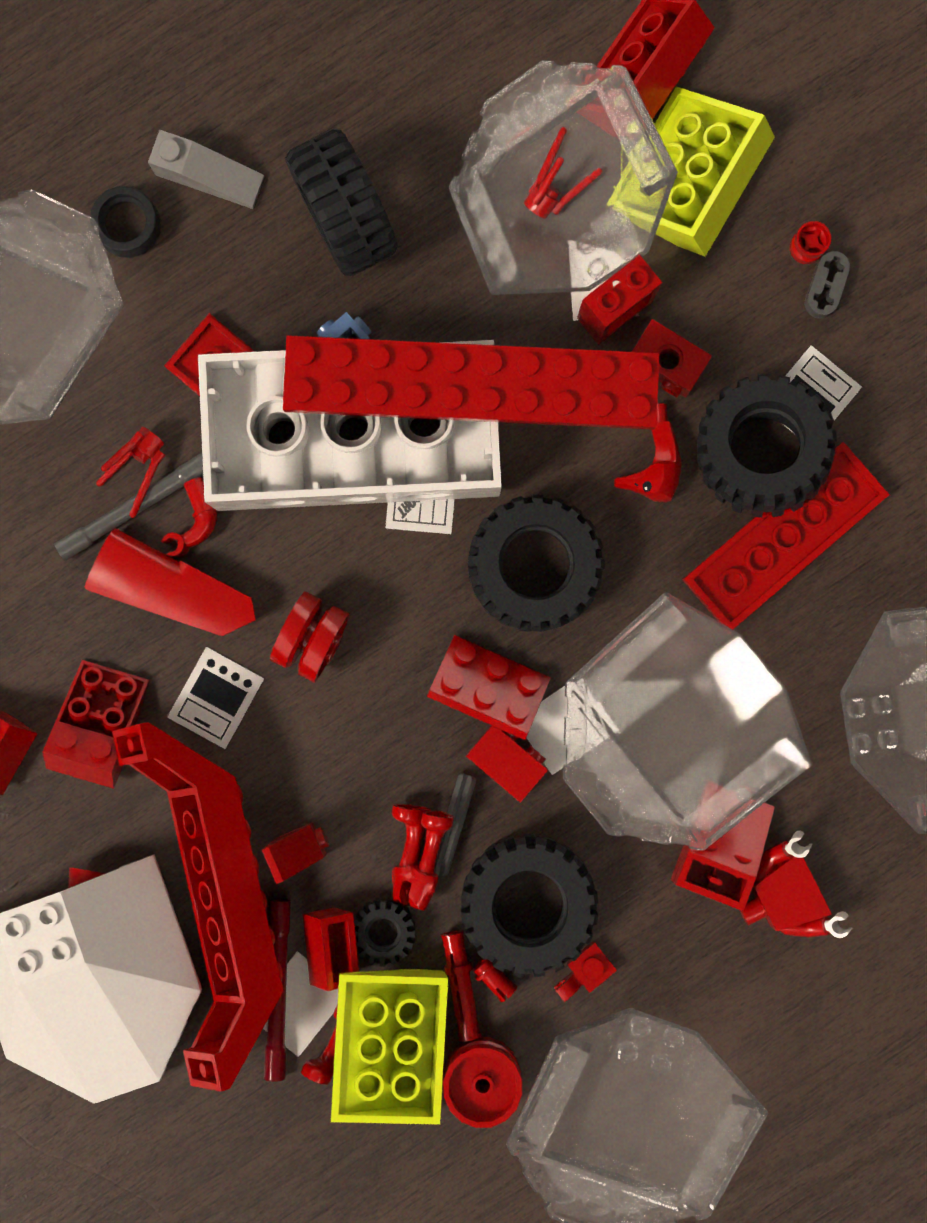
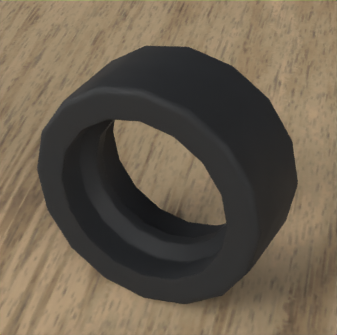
[90,186,161,258]

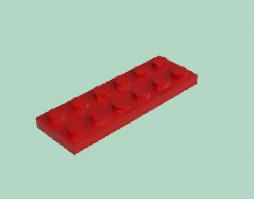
[682,442,890,633]

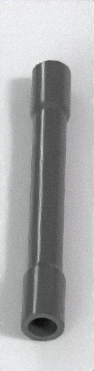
[54,452,203,561]

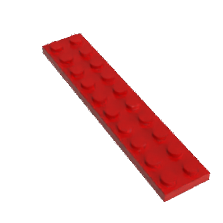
[283,335,660,430]

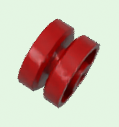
[270,591,350,683]
[443,1037,522,1128]

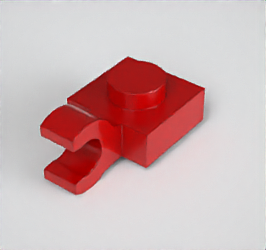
[554,941,617,1002]

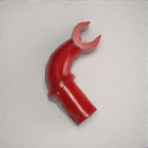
[161,477,217,558]

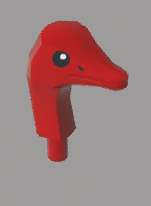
[614,403,682,502]

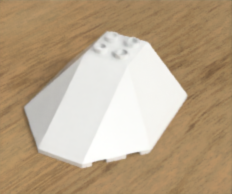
[0,854,202,1104]

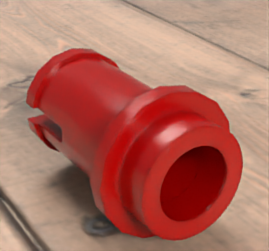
[473,958,518,1003]

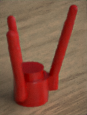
[524,127,603,219]
[96,427,165,518]

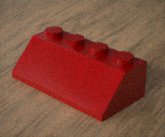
[570,0,715,142]

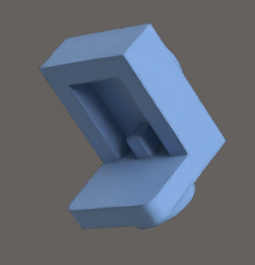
[317,312,371,339]

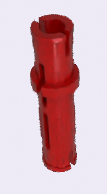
[441,930,481,1042]

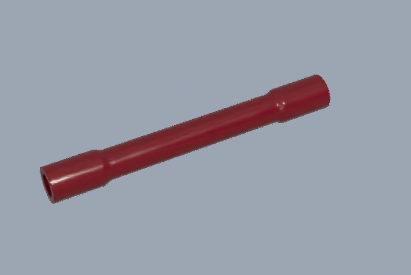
[264,899,291,1082]

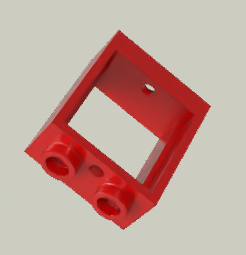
[577,254,663,345]

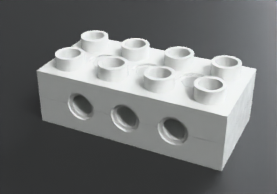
[198,340,501,511]

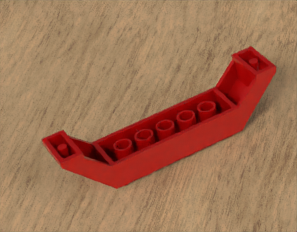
[112,722,284,1092]

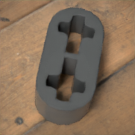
[804,251,850,319]

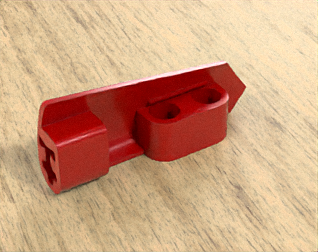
[84,528,256,636]

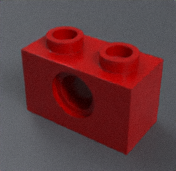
[632,319,712,398]

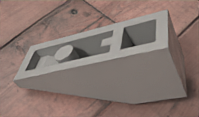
[148,130,265,209]

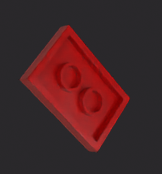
[427,635,551,740]

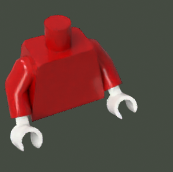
[739,831,853,938]

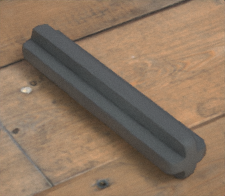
[434,773,476,877]

